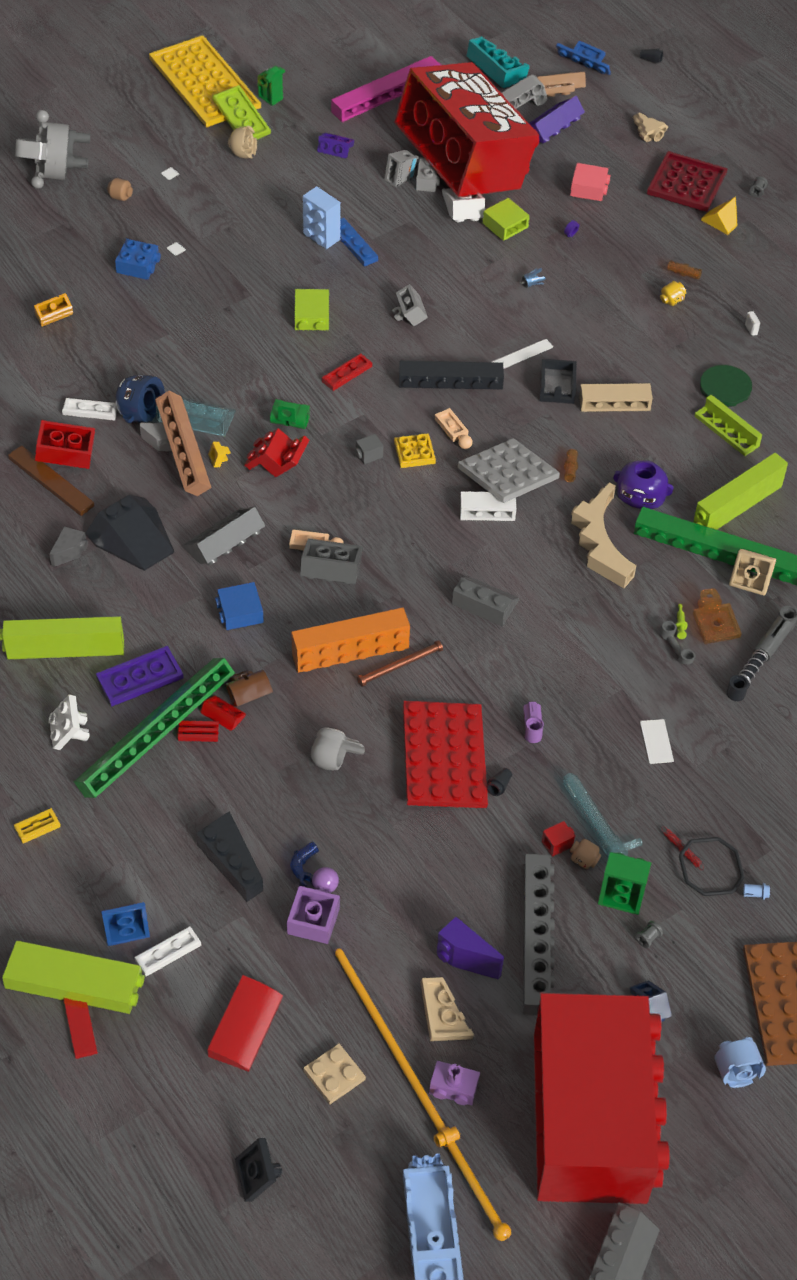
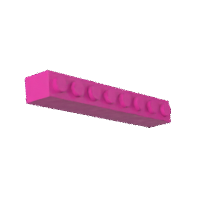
[331,56,441,122]

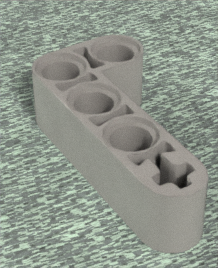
[502,75,547,109]

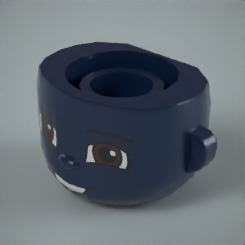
[115,375,165,423]

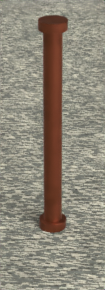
[357,640,443,687]

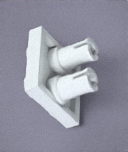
[49,695,89,750]

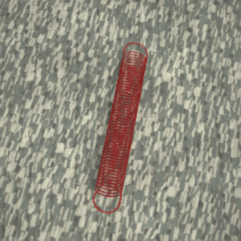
[662,827,704,870]

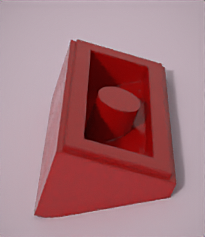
[201,695,246,731]

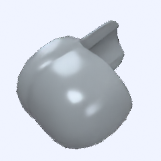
[311,728,365,771]

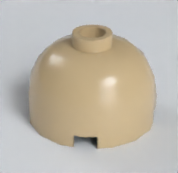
[228,126,257,159]

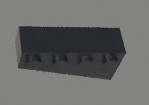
[196,811,264,902]

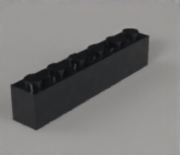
[399,361,504,390]

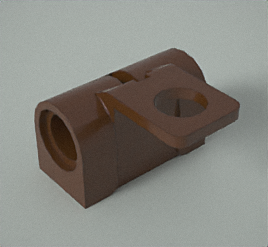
[226,670,273,706]

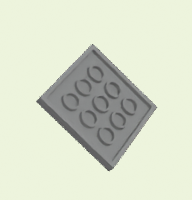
[458,438,560,503]

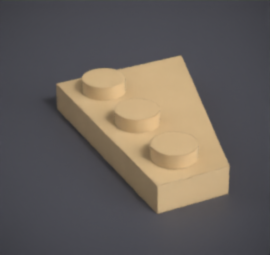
[421,977,474,1041]

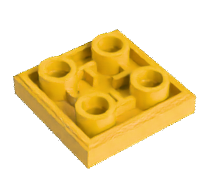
[394,433,436,468]

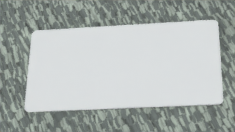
[640,719,674,764]

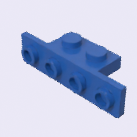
[556,41,611,75]

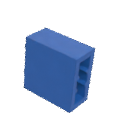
[115,239,161,280]
[215,582,264,630]

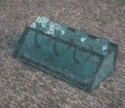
[156,398,236,437]

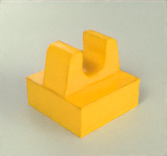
[208,442,231,467]

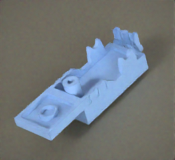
[403,1154,463,1280]

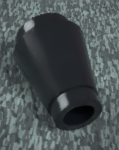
[640,48,663,64]
[486,768,513,796]

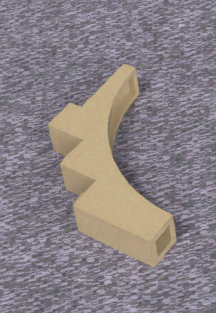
[571,483,636,588]

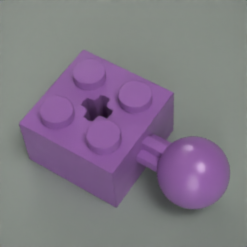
[287,867,340,944]

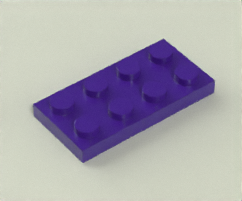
[96,646,184,707]

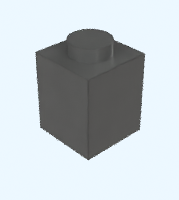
[355,434,383,465]

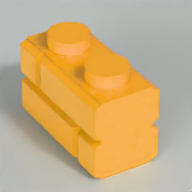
[34,293,73,327]

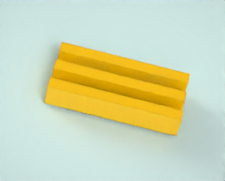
[14,808,61,844]

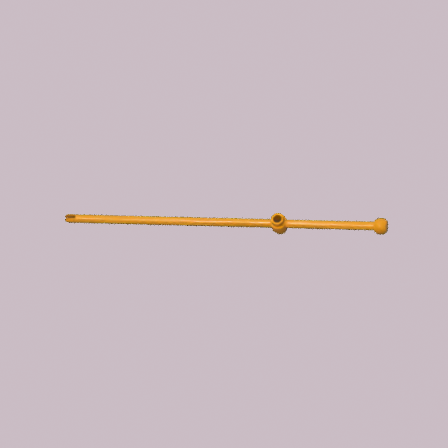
[335,948,511,1241]

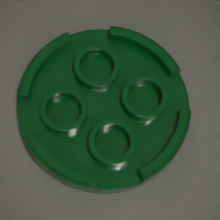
[700,365,752,407]

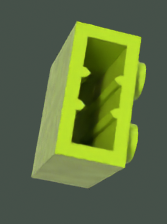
[483,198,529,241]

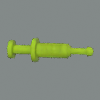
[676,604,688,639]

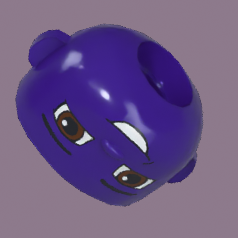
[613,460,673,509]

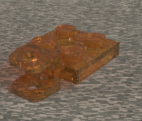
[693,588,742,644]

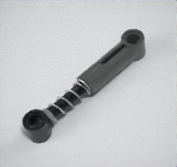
[727,606,797,701]

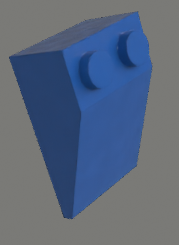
[101,902,150,946]

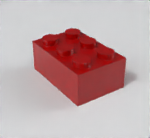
[35,420,95,469]

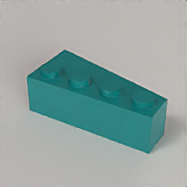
[466,37,530,88]

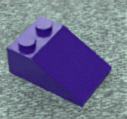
[437,917,504,979]

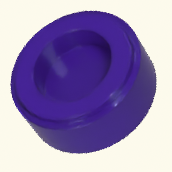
[564,220,579,237]

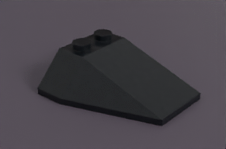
[85,495,174,571]

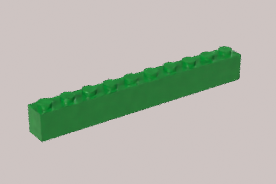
[634,507,797,585]
[74,658,235,798]

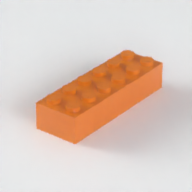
[291,607,410,673]

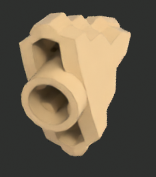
[633,113,668,142]

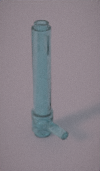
[563,773,643,858]

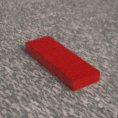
[322,353,372,391]
[64,998,98,1059]

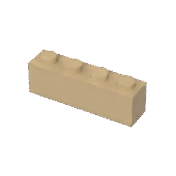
[579,383,653,412]

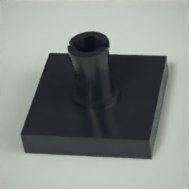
[235,1138,282,1202]

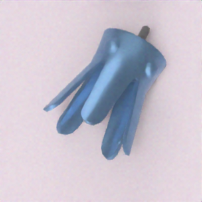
[520,268,546,288]

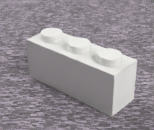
[460,491,516,521]

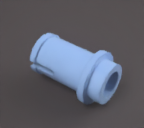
[743,883,770,900]

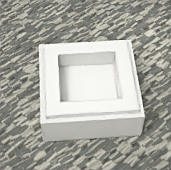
[745,311,760,336]

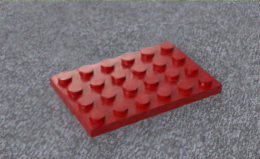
[403,701,488,808]

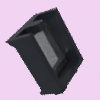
[540,359,577,404]

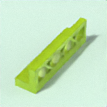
[694,395,762,456]

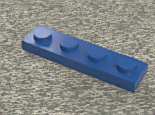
[340,218,378,267]

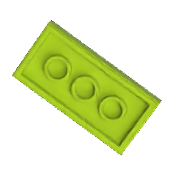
[212,85,271,139]

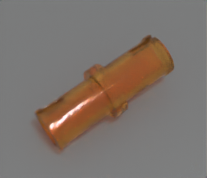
[667,260,702,280]
[564,449,578,482]

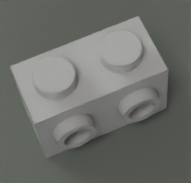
[416,158,440,192]

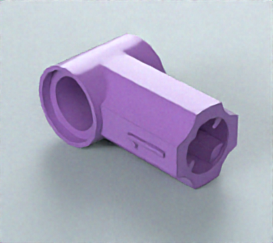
[523,702,544,743]

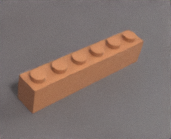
[155,391,211,496]

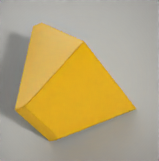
[701,197,737,235]

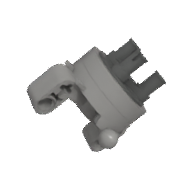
[15,110,90,189]

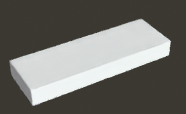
[62,398,118,420]
[135,926,201,977]

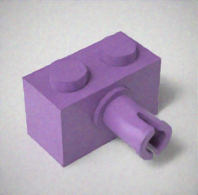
[429,1061,480,1105]

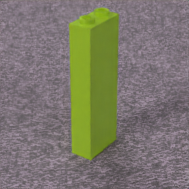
[693,453,788,530]
[0,617,124,659]
[2,941,145,1014]

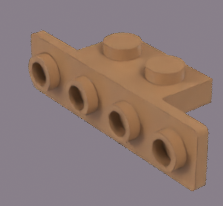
[536,71,586,97]

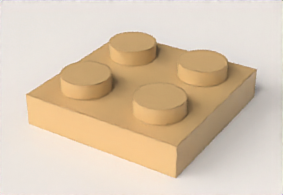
[304,1044,366,1105]

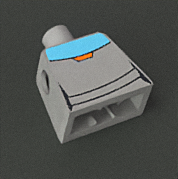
[384,150,419,188]

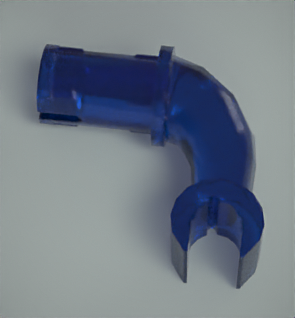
[290,841,319,888]

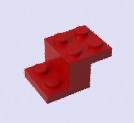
[244,428,309,477]

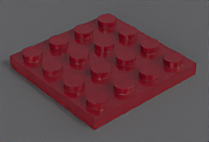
[647,151,728,212]

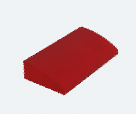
[208,975,283,1072]

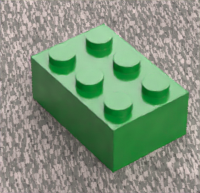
[598,852,652,915]

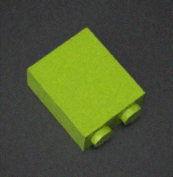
[295,289,329,330]

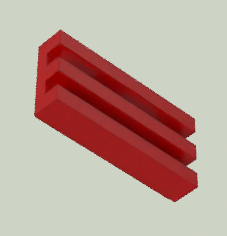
[178,721,219,742]

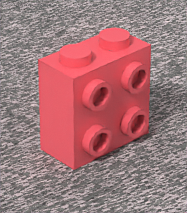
[570,163,611,201]

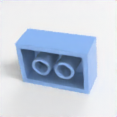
[303,187,340,249]

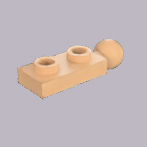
[435,408,473,449]
[289,530,344,550]

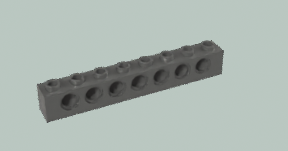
[523,854,555,1015]

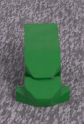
[258,66,285,106]

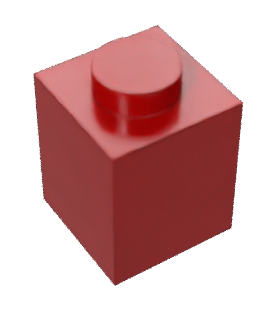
[542,821,575,857]

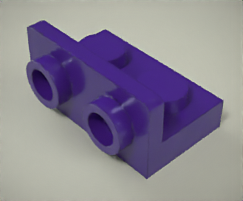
[317,132,355,158]

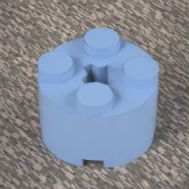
[715,1037,766,1088]

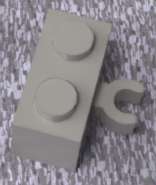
[392,284,428,326]

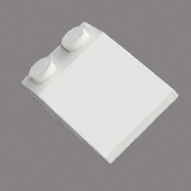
[442,189,485,222]

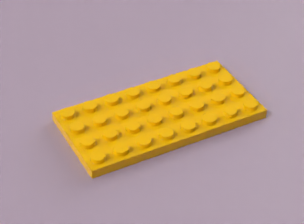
[149,35,261,128]

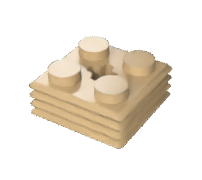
[729,549,776,595]

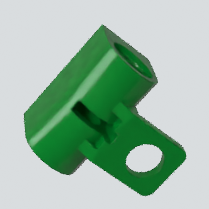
[270,399,310,429]

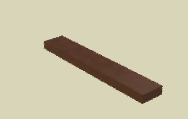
[8,445,95,516]

